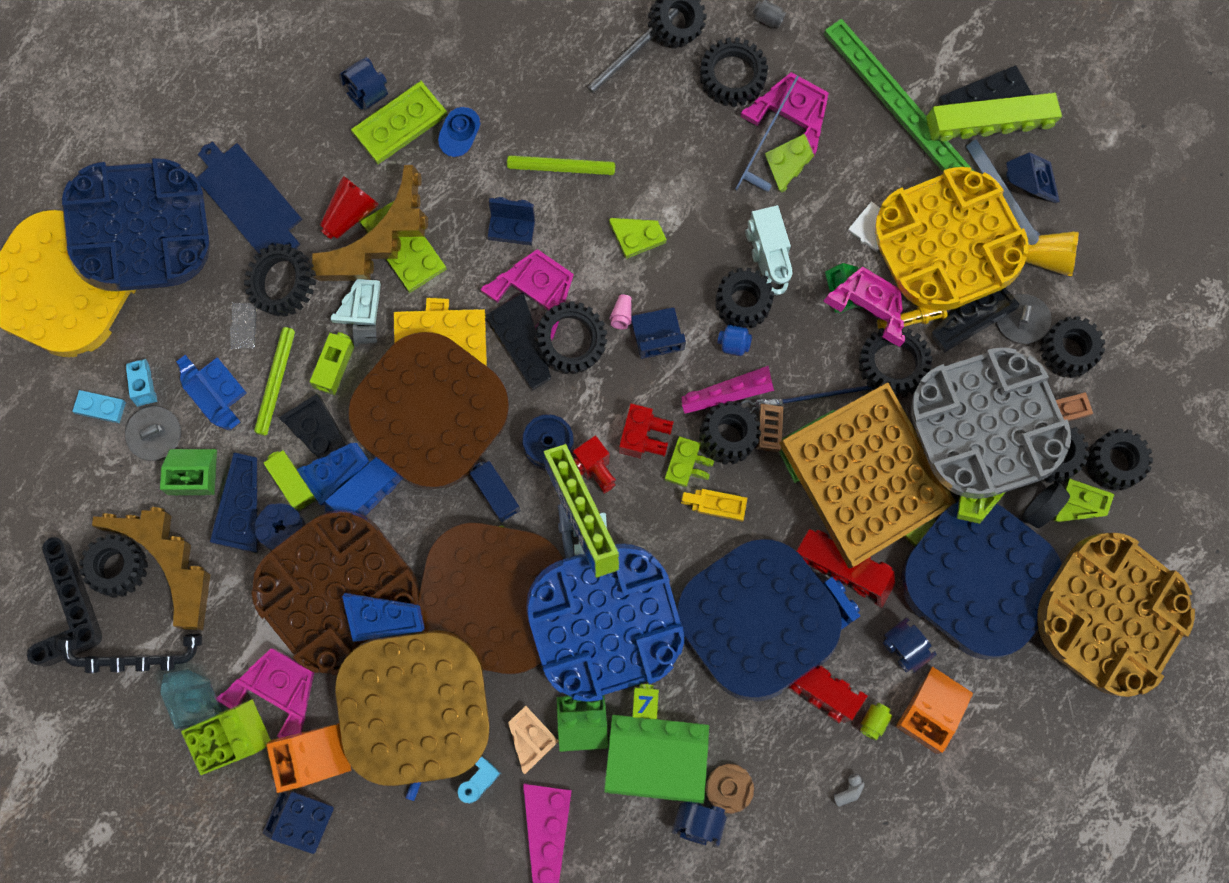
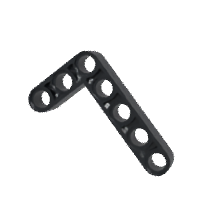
[27,537,102,667]

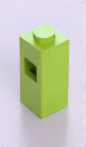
[310,332,354,395]
[264,450,316,512]

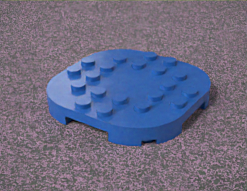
[527,544,684,701]

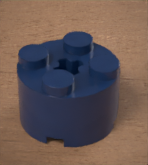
[339,57,388,111]
[255,503,306,551]
[882,617,937,673]
[672,801,727,847]

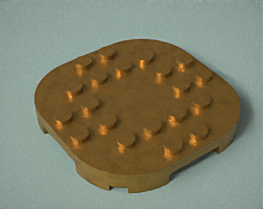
[1037,533,1195,697]
[335,630,490,786]

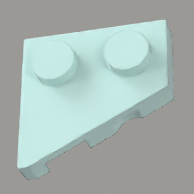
[331,279,381,326]

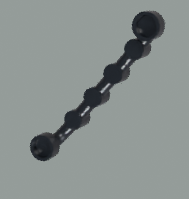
[56,634,202,673]

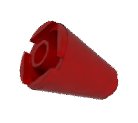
[320,176,379,239]

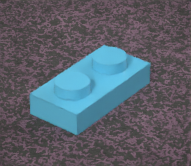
[72,390,126,423]

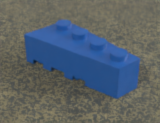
[325,457,404,516]

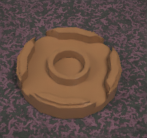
[705,764,754,814]

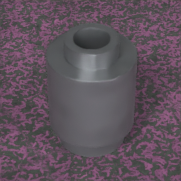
[753,0,786,28]

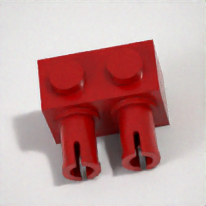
[619,404,674,459]
[573,435,616,494]

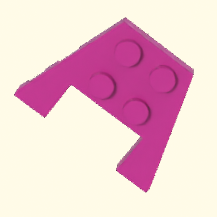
[741,72,829,156]
[480,249,574,341]
[823,267,905,347]
[216,648,314,738]

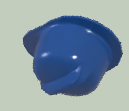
[438,107,480,157]

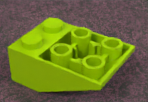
[181,699,270,775]

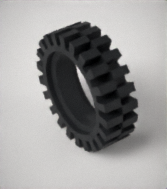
[700,37,768,107]
[244,244,316,317]
[534,301,607,374]
[858,327,932,397]

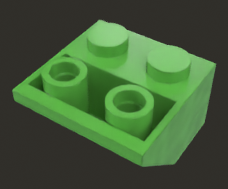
[160,449,217,495]
[557,695,608,752]

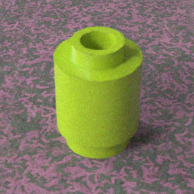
[860,703,893,741]

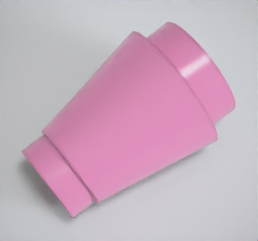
[609,294,632,330]

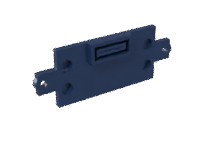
[197,141,303,255]

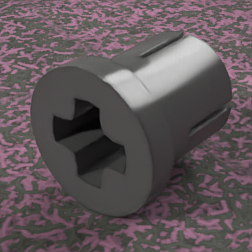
[352,324,377,347]

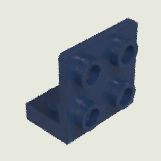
[488,197,536,246]
[631,307,686,359]
[262,790,334,854]

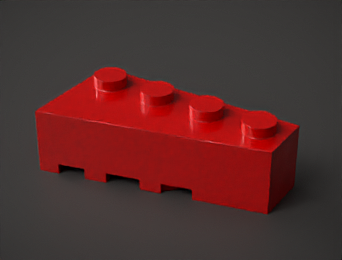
[797,529,895,608]
[787,665,868,723]

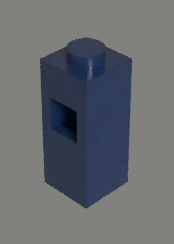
[470,461,521,523]

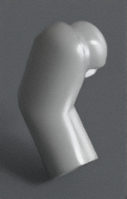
[834,774,864,807]

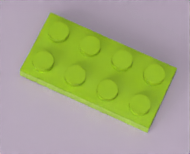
[351,81,448,165]
[360,200,447,293]

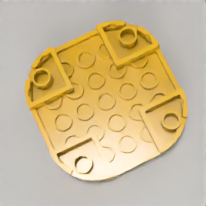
[875,167,1029,311]
[0,210,136,357]

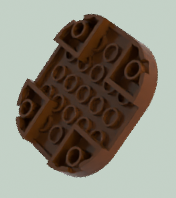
[349,332,509,490]
[252,510,419,675]
[418,523,563,674]

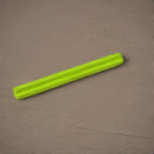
[507,156,615,175]
[254,327,295,436]

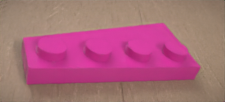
[682,366,774,413]
[523,784,572,883]

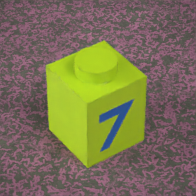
[632,684,659,719]

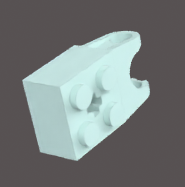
[746,205,792,295]

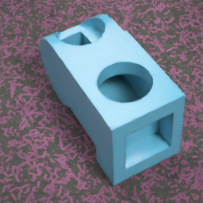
[126,359,158,407]
[458,757,501,803]

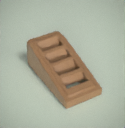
[755,404,783,452]

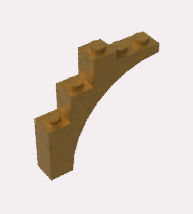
[312,165,428,281]
[92,507,211,630]

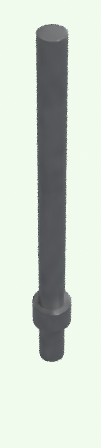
[588,8,680,93]

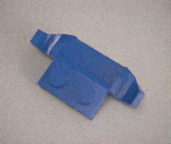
[176,355,247,430]

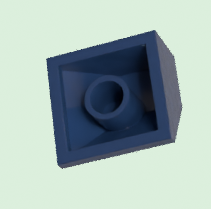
[1006,152,1060,203]

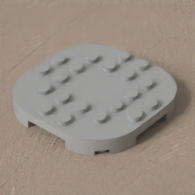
[911,348,1071,499]

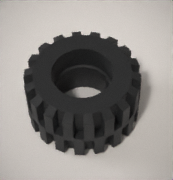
[648,0,707,48]
[715,268,774,329]
[1040,316,1105,378]
[699,401,761,465]
[1046,423,1089,483]
[1086,429,1153,491]
[79,534,148,598]

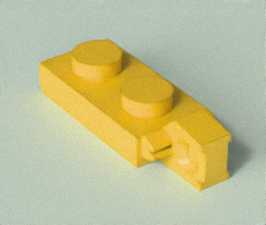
[681,489,747,522]

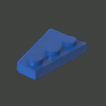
[297,443,369,505]
[342,593,424,642]

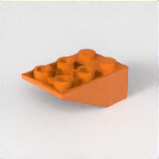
[895,666,973,754]
[266,723,352,793]

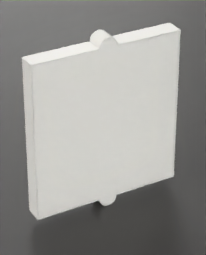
[848,201,880,252]

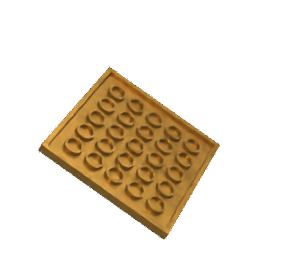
[778,383,956,568]

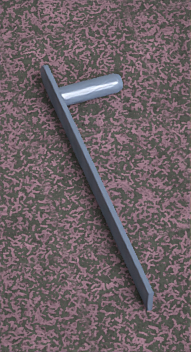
[735,76,799,192]
[966,139,1040,245]

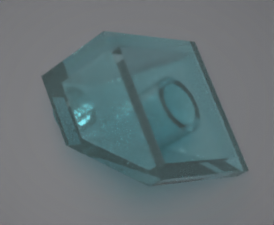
[160,669,222,729]

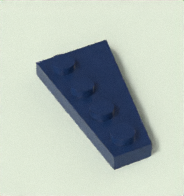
[210,452,257,553]

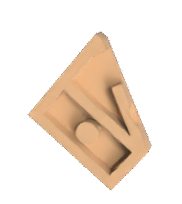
[508,706,559,774]

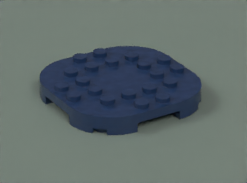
[62,158,210,291]
[901,502,1062,660]
[678,539,842,701]

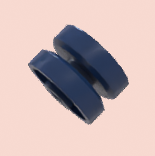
[523,415,574,471]

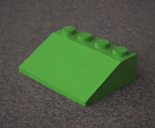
[604,715,709,803]

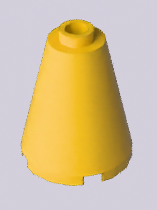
[1025,231,1079,276]

